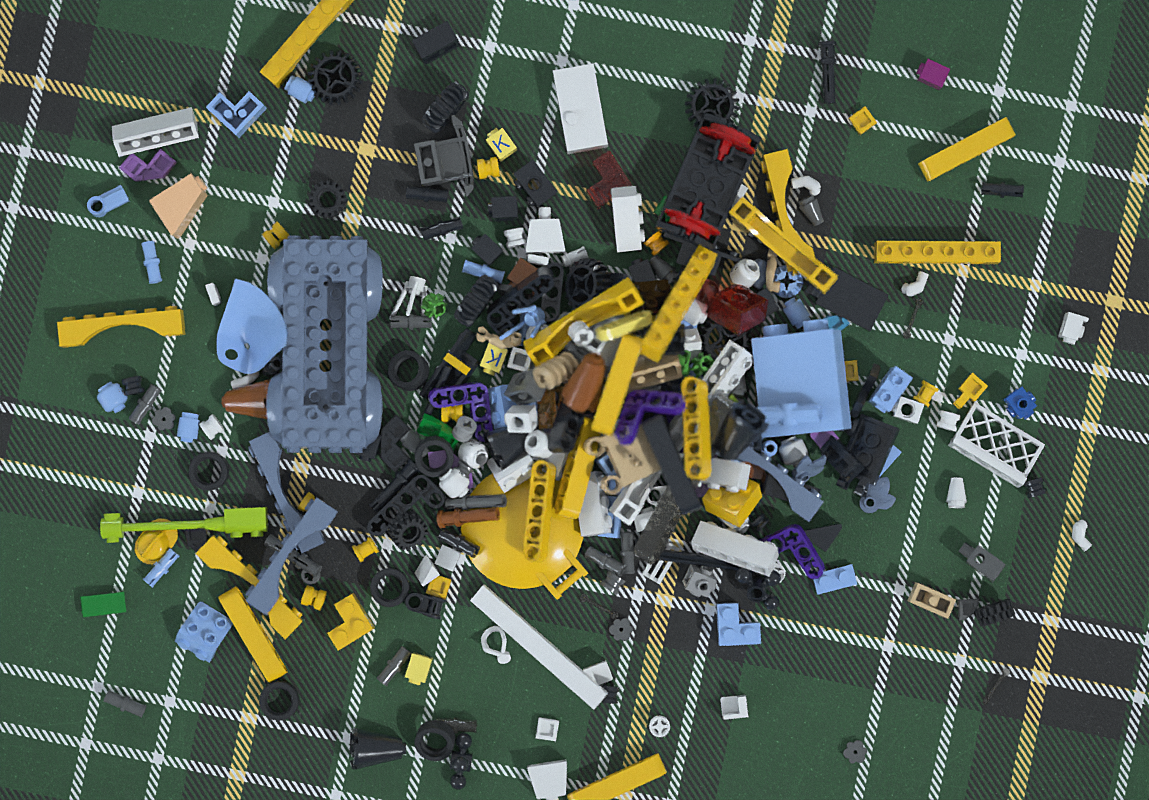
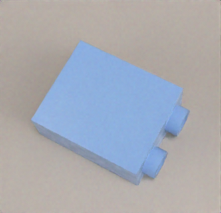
[751,319,852,438]

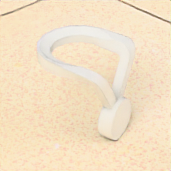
[481,626,511,664]

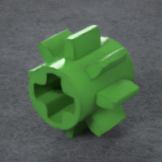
[421,292,447,319]
[690,353,715,378]

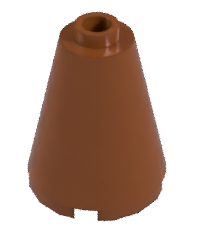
[561,353,605,412]
[222,379,271,419]

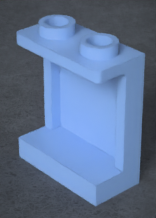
[867,366,912,413]

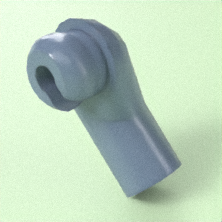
[752,259,767,290]

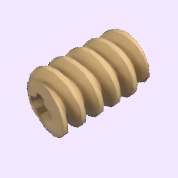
[533,352,579,389]

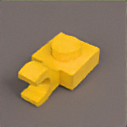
[953,373,988,409]

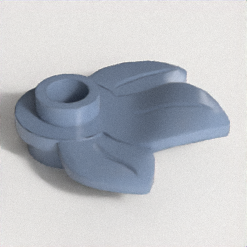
[791,454,826,482]
[859,477,896,513]

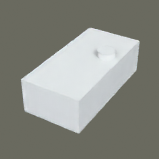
[553,64,608,154]

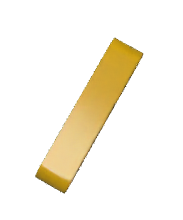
[918,117,1016,182]
[591,333,644,436]
[682,377,712,481]
[554,417,601,519]
[523,460,556,563]
[218,586,288,683]
[567,753,667,800]

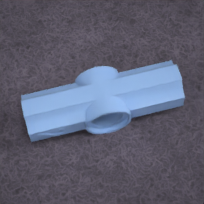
[757,404,822,425]

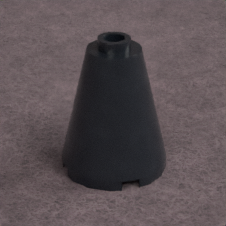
[718,402,769,460]
[483,424,542,470]
[349,728,406,770]

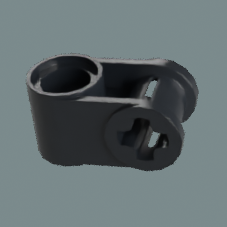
[405,592,446,620]

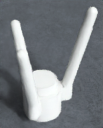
[389,276,428,319]

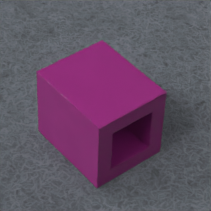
[916,59,950,90]

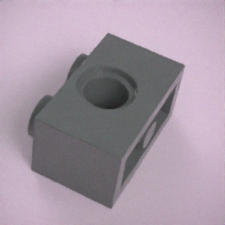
[504,369,547,405]

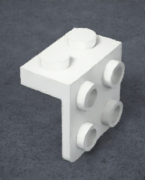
[487,452,534,493]

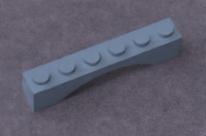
[710,428,823,522]
[248,432,326,553]
[245,498,338,615]

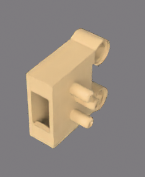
[584,424,661,494]

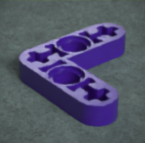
[428,382,493,442]
[615,390,686,445]
[759,524,825,579]

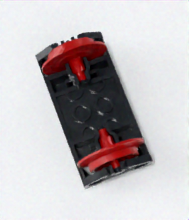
[654,113,762,252]

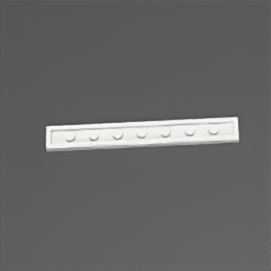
[470,584,608,709]

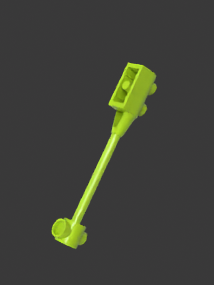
[100,507,268,543]

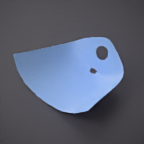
[217,279,288,374]

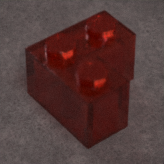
[586,151,632,210]

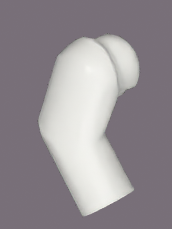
[791,176,821,195]
[901,271,929,296]
[231,371,259,389]
[1072,520,1092,552]

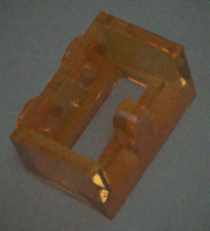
[538,387,564,429]

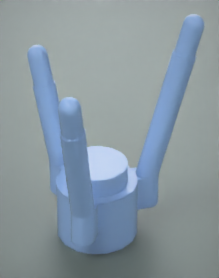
[499,304,546,340]

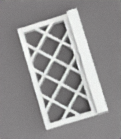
[948,402,1045,488]

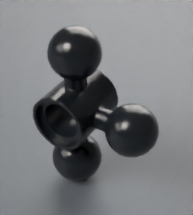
[735,567,781,611]
[450,733,473,790]

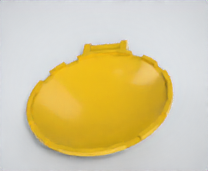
[461,469,588,600]

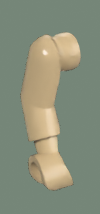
[766,249,781,293]
[476,327,522,349]

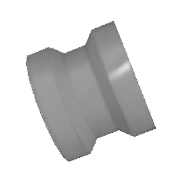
[452,416,477,442]

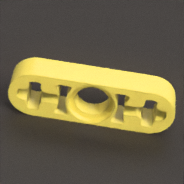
[596,311,653,341]

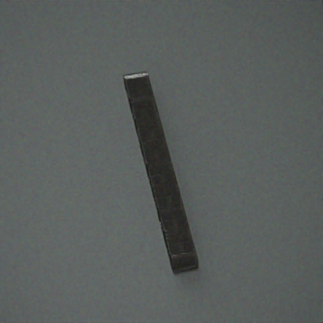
[633,394,736,565]

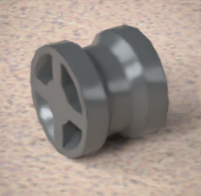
[600,570,625,595]

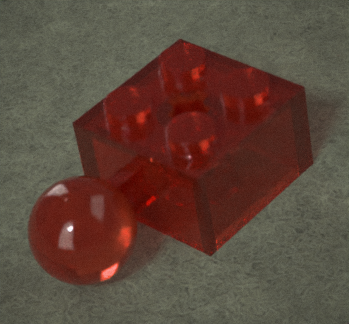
[696,279,768,335]

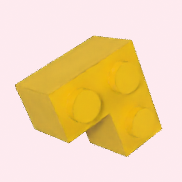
[702,479,762,528]
[327,593,375,651]

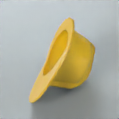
[135,519,178,564]

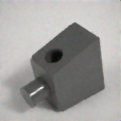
[958,542,1006,583]

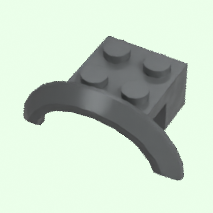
[414,115,474,196]

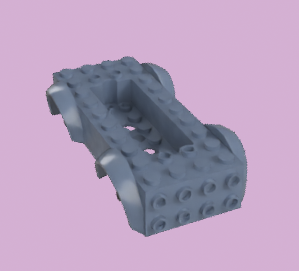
[267,236,383,453]

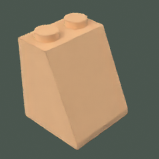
[149,174,208,239]

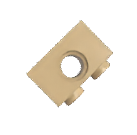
[907,582,956,619]

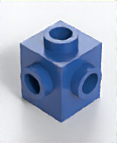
[1003,387,1037,420]

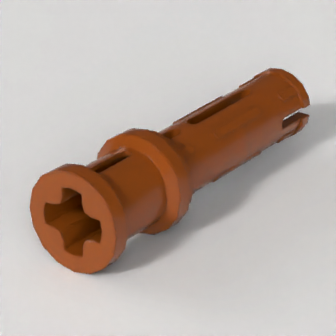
[437,507,500,528]

